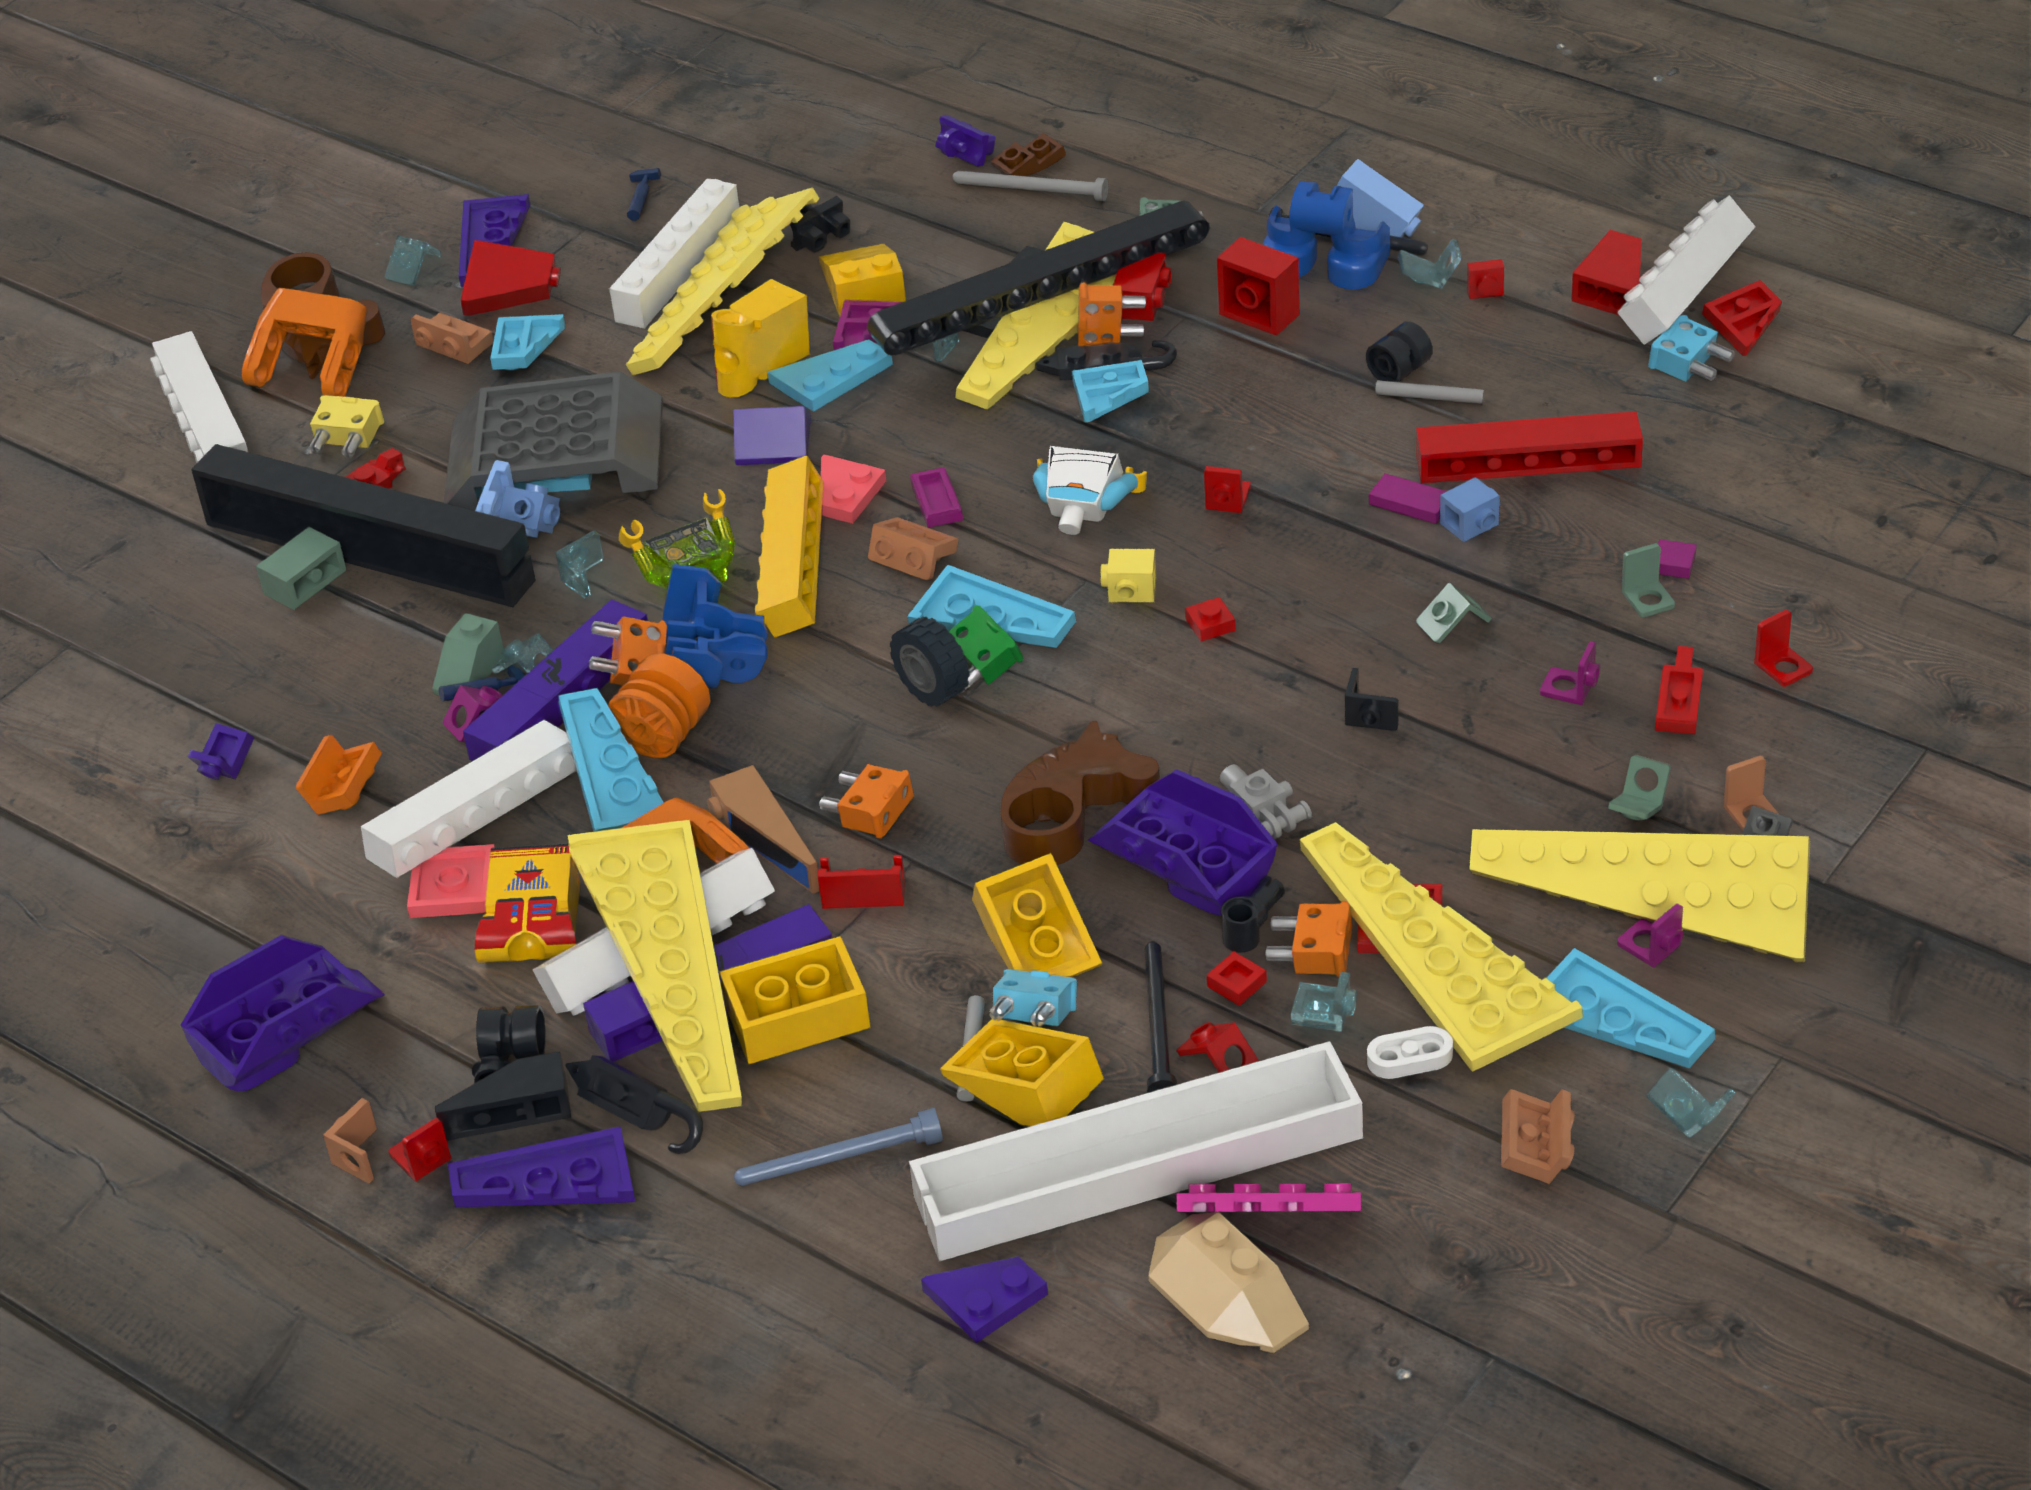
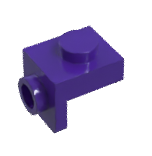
[187,723,254,780]

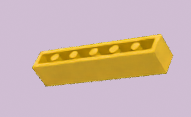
[755,455,824,638]

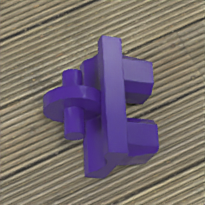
[935,115,996,167]

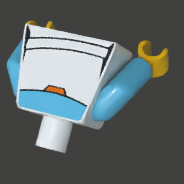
[1033,446,1147,535]

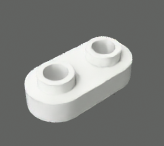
[1367,1026,1453,1079]

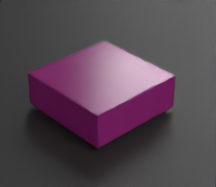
[1658,539,1697,578]

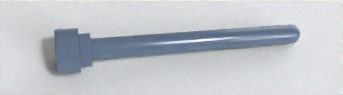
[734,1107,943,1186]

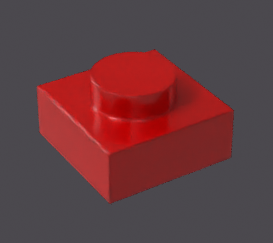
[1467,259,1504,299]
[1185,597,1236,642]
[1206,951,1267,1006]

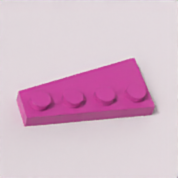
[1177,1183,1361,1212]

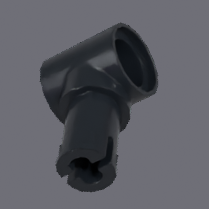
[1221,876,1285,953]

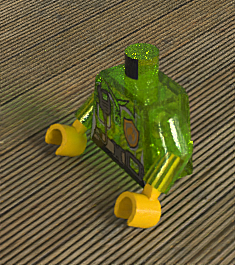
[619,489,735,589]

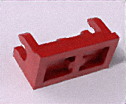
[817,855,906,909]

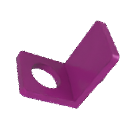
[1540,641,1600,705]
[443,685,503,742]
[1617,903,1683,968]

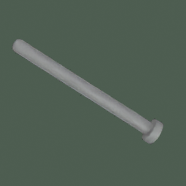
[953,171,1108,201]

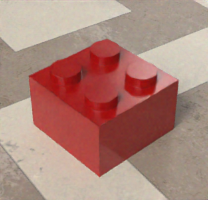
[1217,237,1300,336]

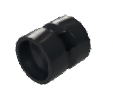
[1366,321,1433,382]
[476,1005,546,1061]

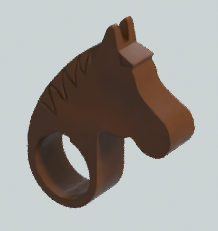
[261,252,385,379]
[1000,721,1160,865]

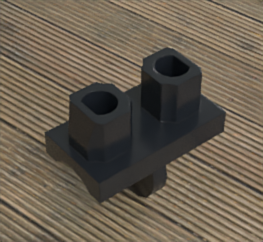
[790,196,850,253]

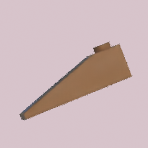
[707,765,820,894]

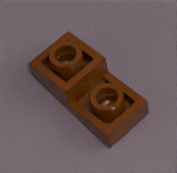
[991,133,1066,176]

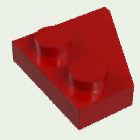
[1702,280,1782,356]

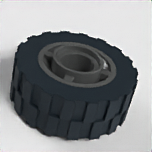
[890,617,970,707]

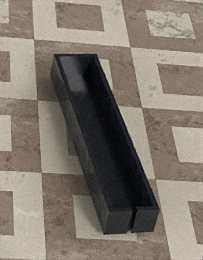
[191,444,536,608]

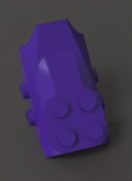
[1088,769,1277,915]
[181,935,385,1091]

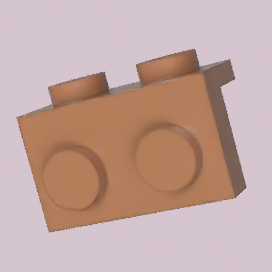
[1501,1089,1575,1184]

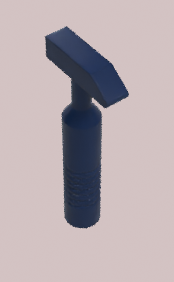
[627,168,661,221]
[439,665,525,702]

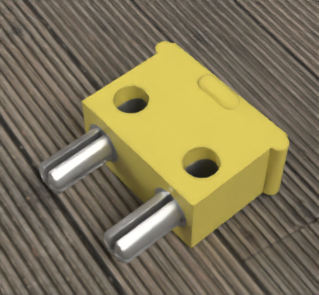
[309,395,384,458]

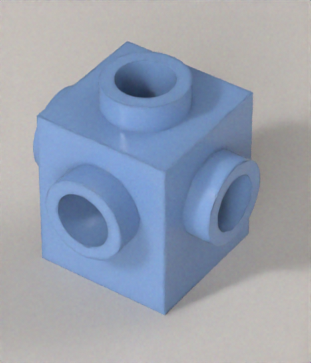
[499,483,560,538]

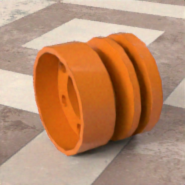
[608,653,711,758]

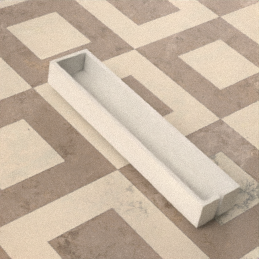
[909,1041,1363,1261]

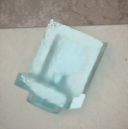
[1291,972,1357,1032]

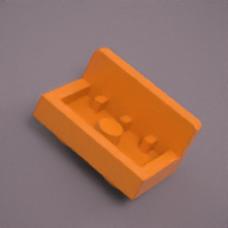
[296,735,382,815]

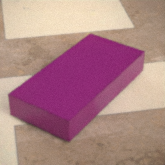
[910,467,963,528]
[1369,473,1447,524]

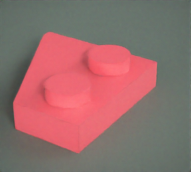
[821,454,886,524]

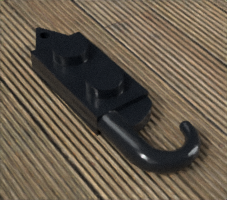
[1036,340,1177,380]
[565,1055,703,1154]

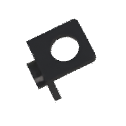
[1345,668,1399,731]

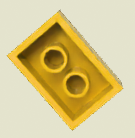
[719,936,871,1064]

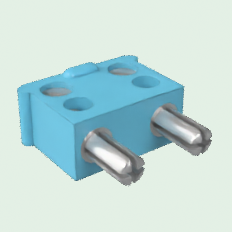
[1648,315,1735,382]
[989,969,1077,1027]

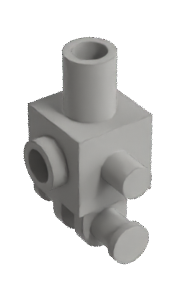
[1220,764,1312,840]

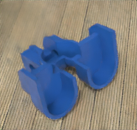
[1263,181,1390,289]
[662,564,768,689]

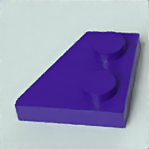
[921,1256,1048,1343]

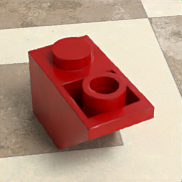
[1113,252,1172,321]

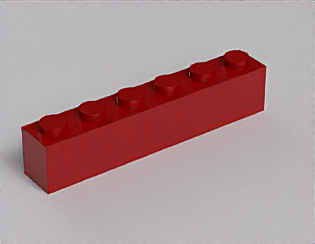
[1416,411,1643,484]

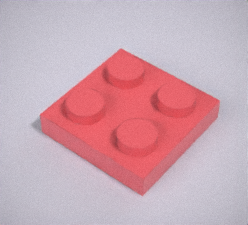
[407,844,495,918]

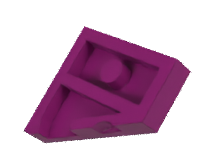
[833,300,902,350]

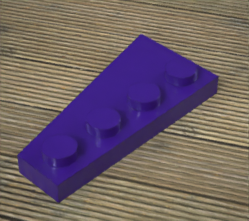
[459,194,531,287]
[448,1126,636,1207]

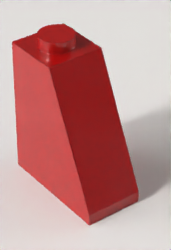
[1572,230,1642,316]
[461,240,561,316]

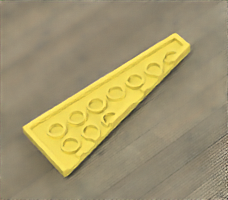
[626,187,819,375]
[955,222,1117,410]
[568,820,742,1112]
[1300,822,1583,1072]
[1470,829,1810,962]

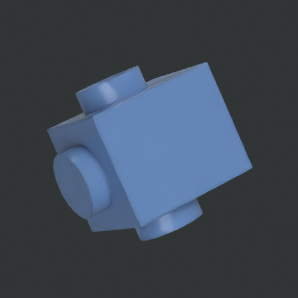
[1440,477,1500,542]

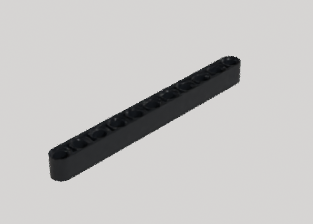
[867,201,1210,356]

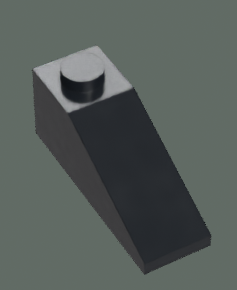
[435,1051,572,1141]

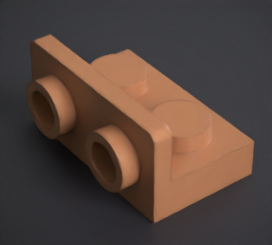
[410,312,494,364]
[868,517,959,580]

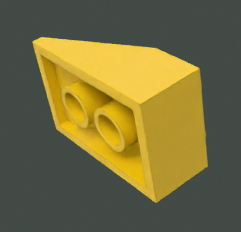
[819,244,906,317]
[972,853,1102,978]
[940,1019,1104,1126]

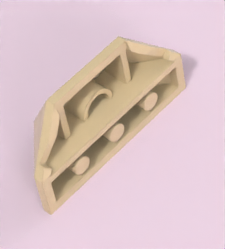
[1149,1212,1309,1353]

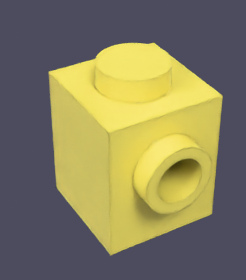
[1101,549,1156,602]

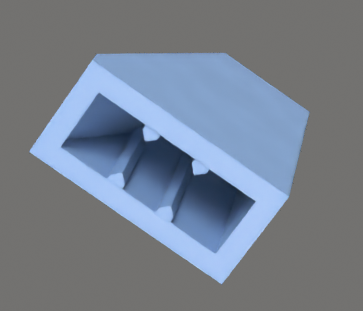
[1337,159,1424,237]

